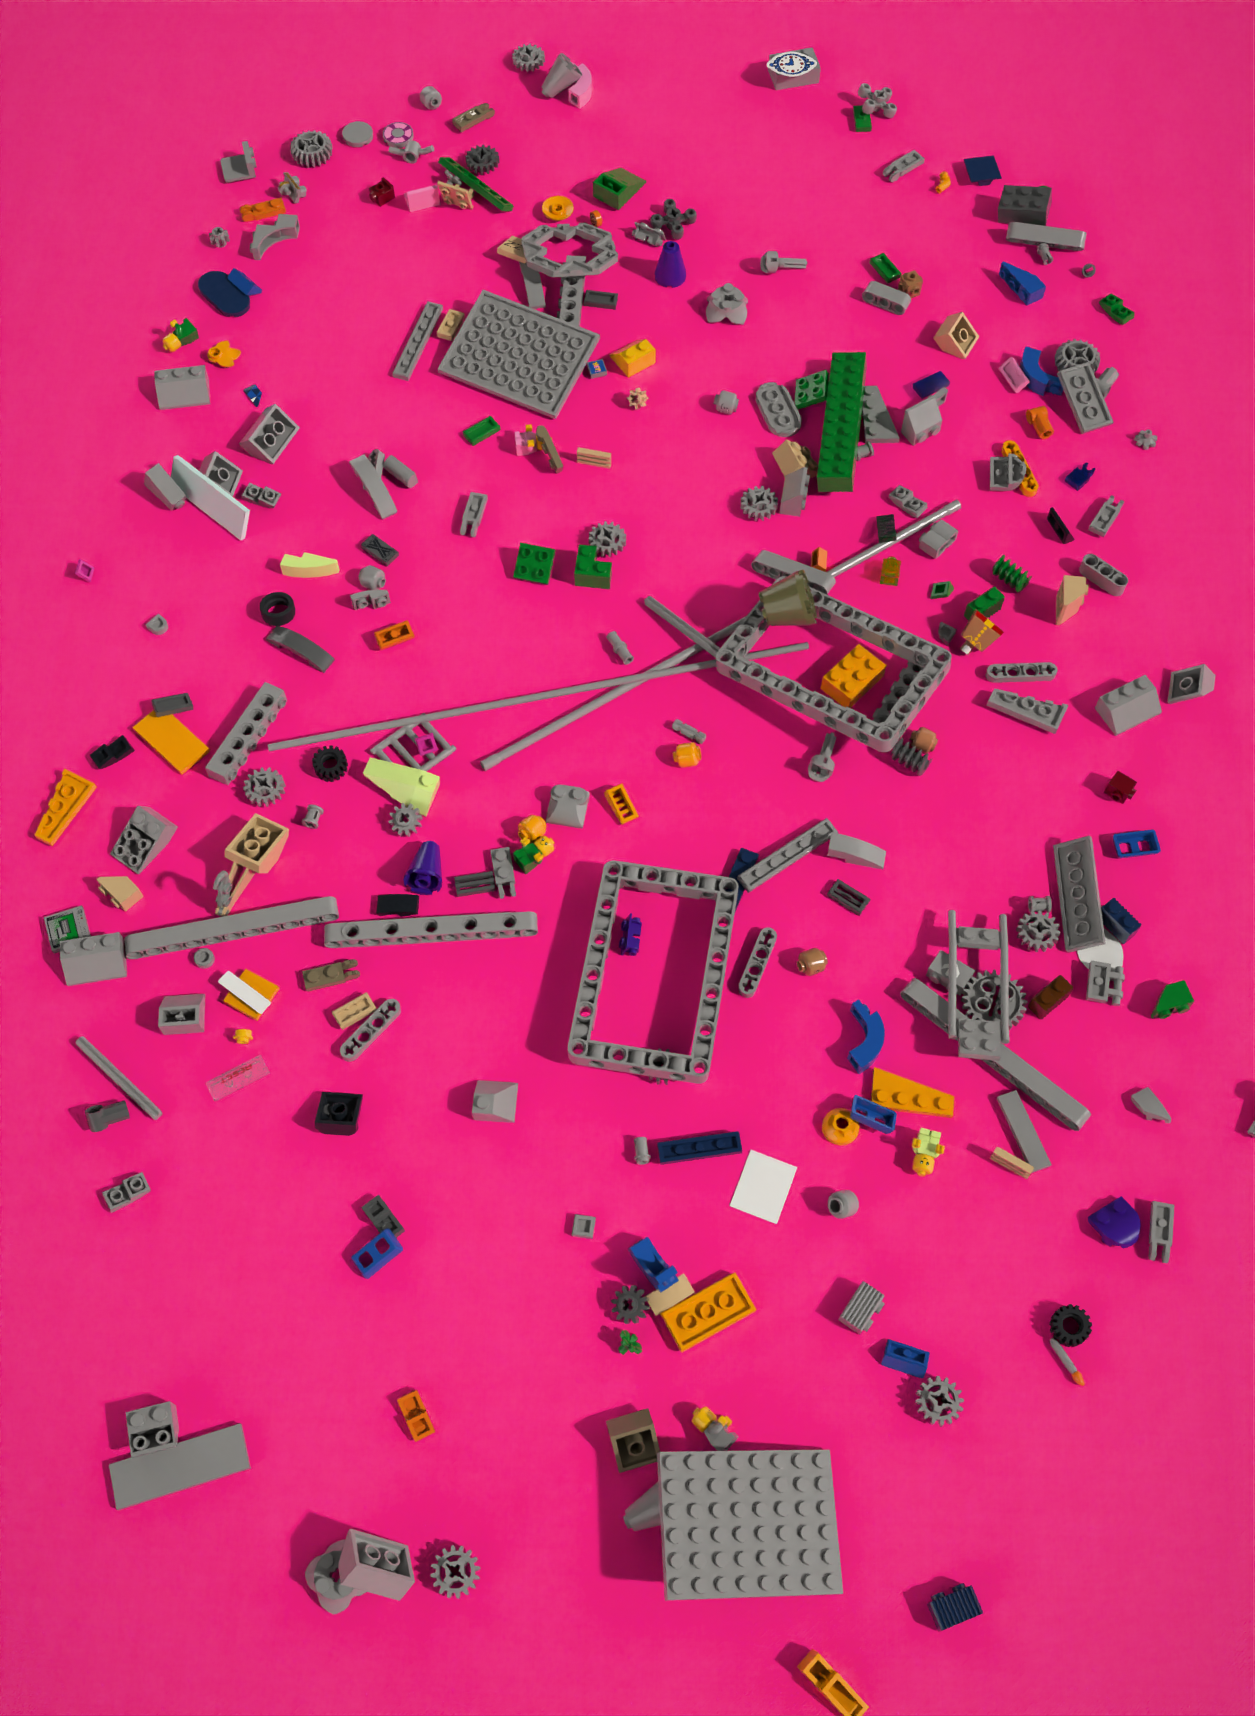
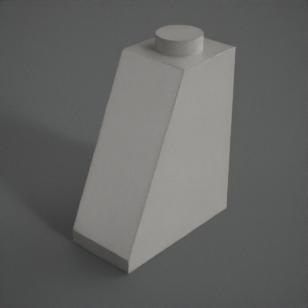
[144,463,186,511]

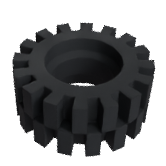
[312,745,348,782]
[1049,1304,1092,1347]

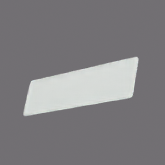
[218,971,271,1014]

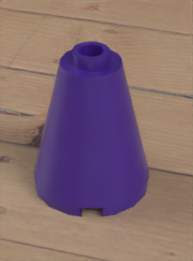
[654,241,686,288]
[403,841,442,895]

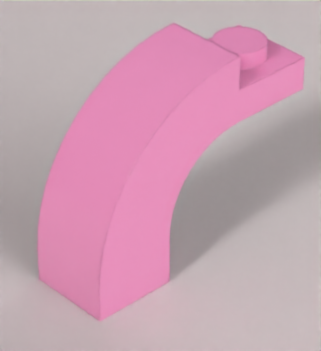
[568,61,592,109]

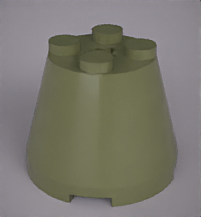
[759,570,817,626]

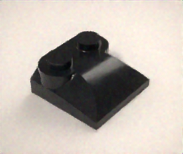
[314,1092,363,1136]

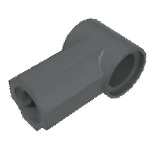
[85,1100,130,1132]

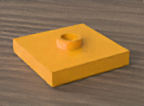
[223,969,280,1021]

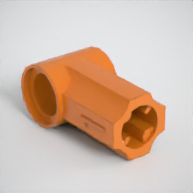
[1026,406,1054,440]

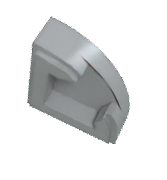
[938,622,957,646]

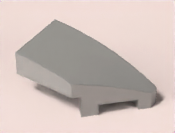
[1131,1087,1171,1123]

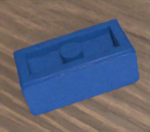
[227,268,263,295]
[881,1339,930,1378]

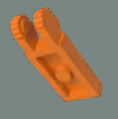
[239,197,286,222]

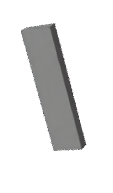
[996,1090,1052,1174]

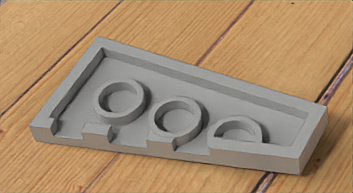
[987,688,1069,734]

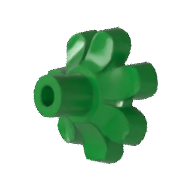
[618,1330,642,1355]

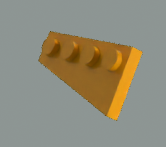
[35,768,97,846]
[871,1067,954,1118]

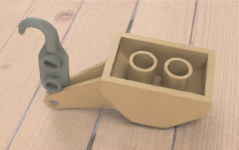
[213,813,289,917]

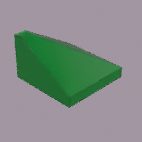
[931,581,954,599]

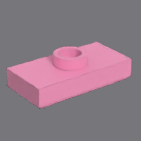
[999,357,1030,393]

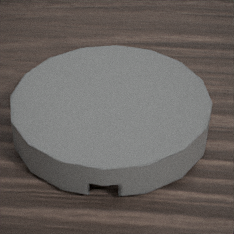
[342,121,373,147]

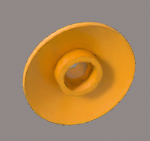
[542,196,574,220]

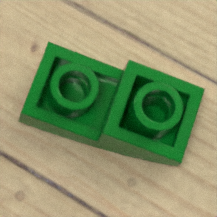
[1099,294,1135,325]

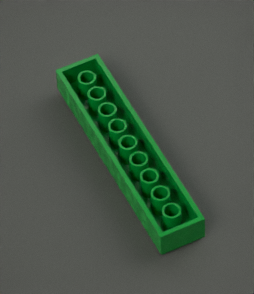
[817,352,867,492]

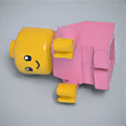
[515,424,552,456]

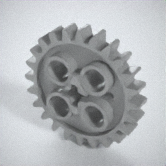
[961,970,1027,1030]

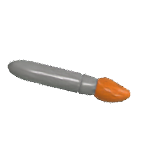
[1050,1338,1085,1386]

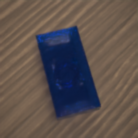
[912,371,950,399]

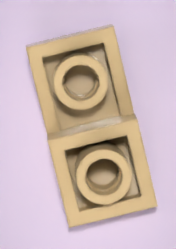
[645,1273,695,1316]

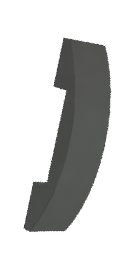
[266,626,335,673]

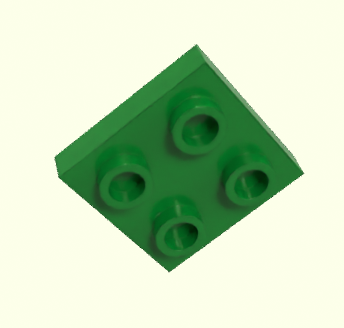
[795,370,829,410]
[513,542,556,585]

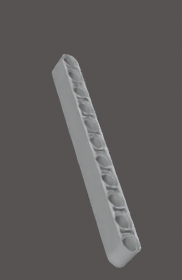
[124,896,339,959]
[900,978,1091,1131]

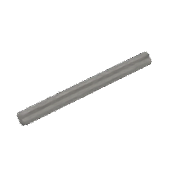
[644,596,720,658]
[75,1036,163,1120]

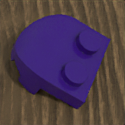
[1088,1196,1140,1248]

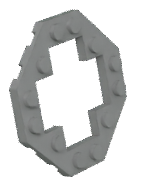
[521,223,618,277]

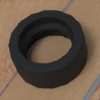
[260,592,295,626]

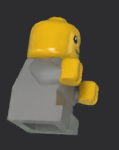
[692,1406,739,1451]

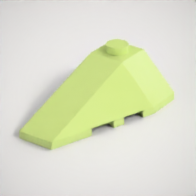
[363,757,440,817]

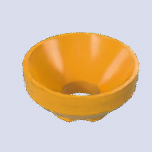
[822,1108,860,1146]

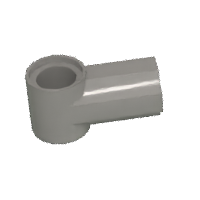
[1096,367,1119,399]

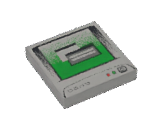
[44,905,91,954]

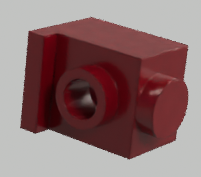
[369,177,395,207]

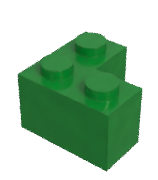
[574,545,612,589]

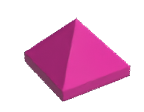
[74,559,95,583]
[415,733,438,756]

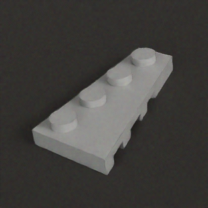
[862,386,900,443]

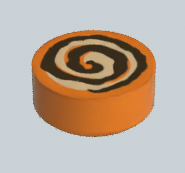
[590,210,602,227]

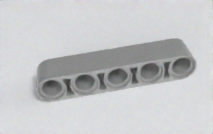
[1006,222,1087,251]
[751,550,836,594]

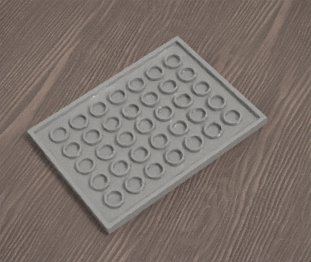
[437,290,600,419]
[657,1450,843,1601]

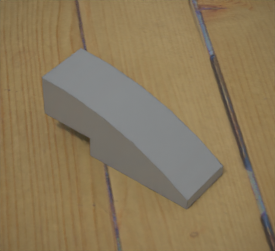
[827,832,886,870]

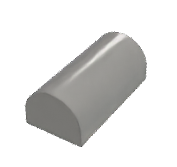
[383,455,418,488]

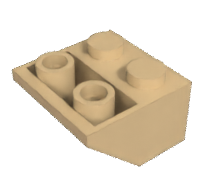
[772,439,818,478]

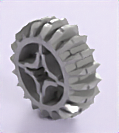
[290,130,333,168]
[1054,338,1100,373]

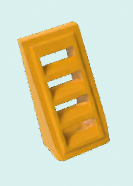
[604,784,639,825]

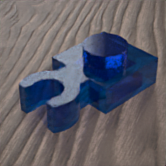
[1065,462,1096,491]

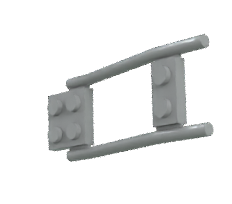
[948,910,1010,1061]

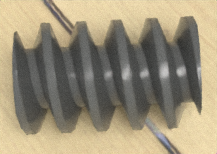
[890,738,933,776]

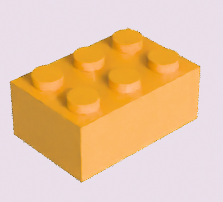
[820,644,887,708]

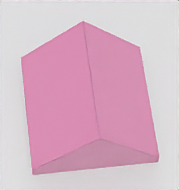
[404,185,440,212]

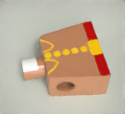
[960,609,1004,655]

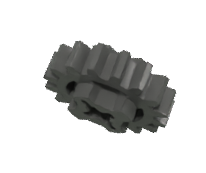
[465,144,500,175]

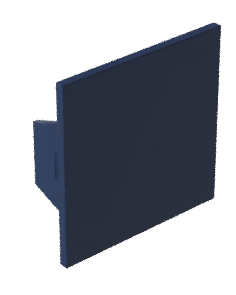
[964,155,1002,186]

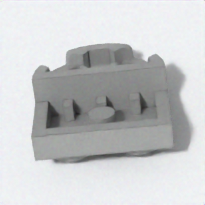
[990,453,1026,491]

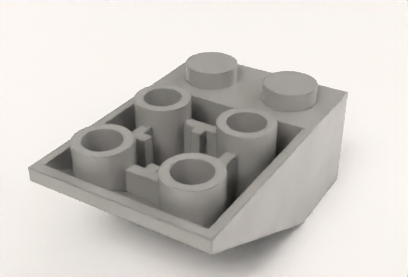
[110,805,178,874]

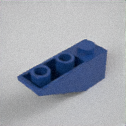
[999,261,1046,305]

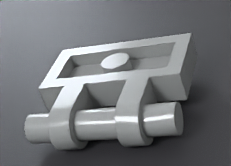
[1086,960,1125,1006]

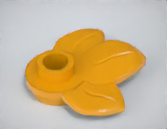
[207,340,241,367]

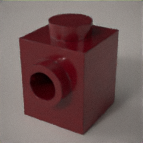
[1104,770,1137,804]

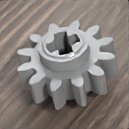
[388,803,423,837]

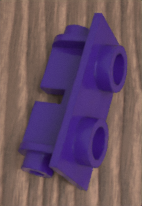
[619,913,642,956]

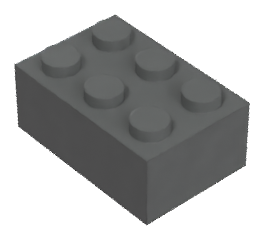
[998,185,1052,226]

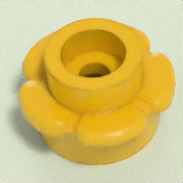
[233,1029,253,1044]

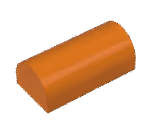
[374,620,415,650]

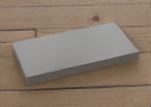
[1057,362,1114,434]

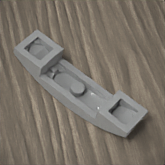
[519,262,546,309]
[349,454,398,520]

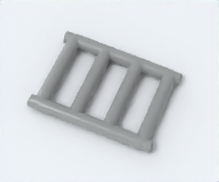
[370,713,457,772]

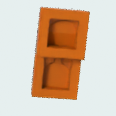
[397,1389,435,1442]

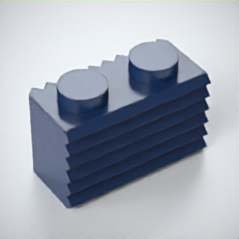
[1101,898,1141,944]
[927,1583,983,1632]

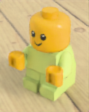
[912,1128,945,1177]

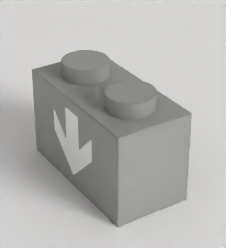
[926,950,975,996]

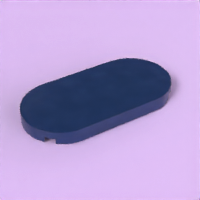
[198,271,251,317]

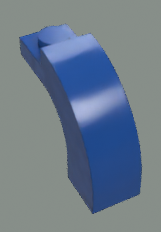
[1020,346,1063,396]
[847,999,885,1074]
[628,1237,679,1292]

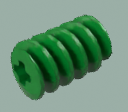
[992,555,1032,592]

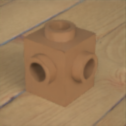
[898,270,923,298]

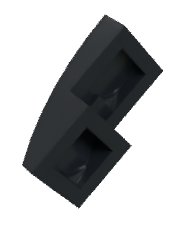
[90,735,135,769]
[376,894,419,917]

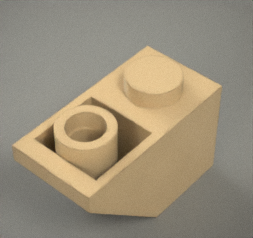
[96,876,144,912]

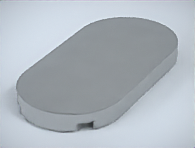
[755,382,802,437]

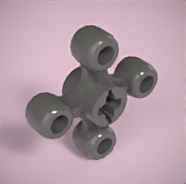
[650,199,697,240]

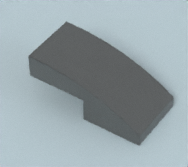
[361,1195,405,1243]

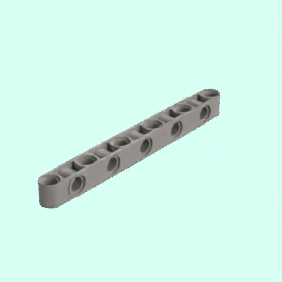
[324,911,538,948]

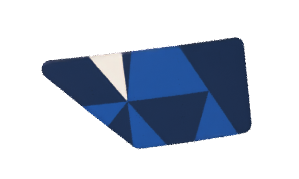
[243,384,262,407]

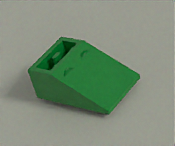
[593,168,646,210]

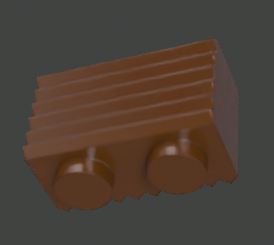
[1028,975,1073,1020]

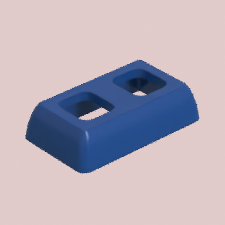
[1113,830,1161,859]
[850,1095,897,1134]
[351,1228,403,1279]

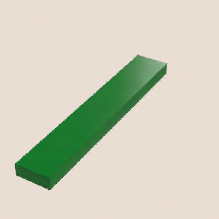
[438,157,514,211]

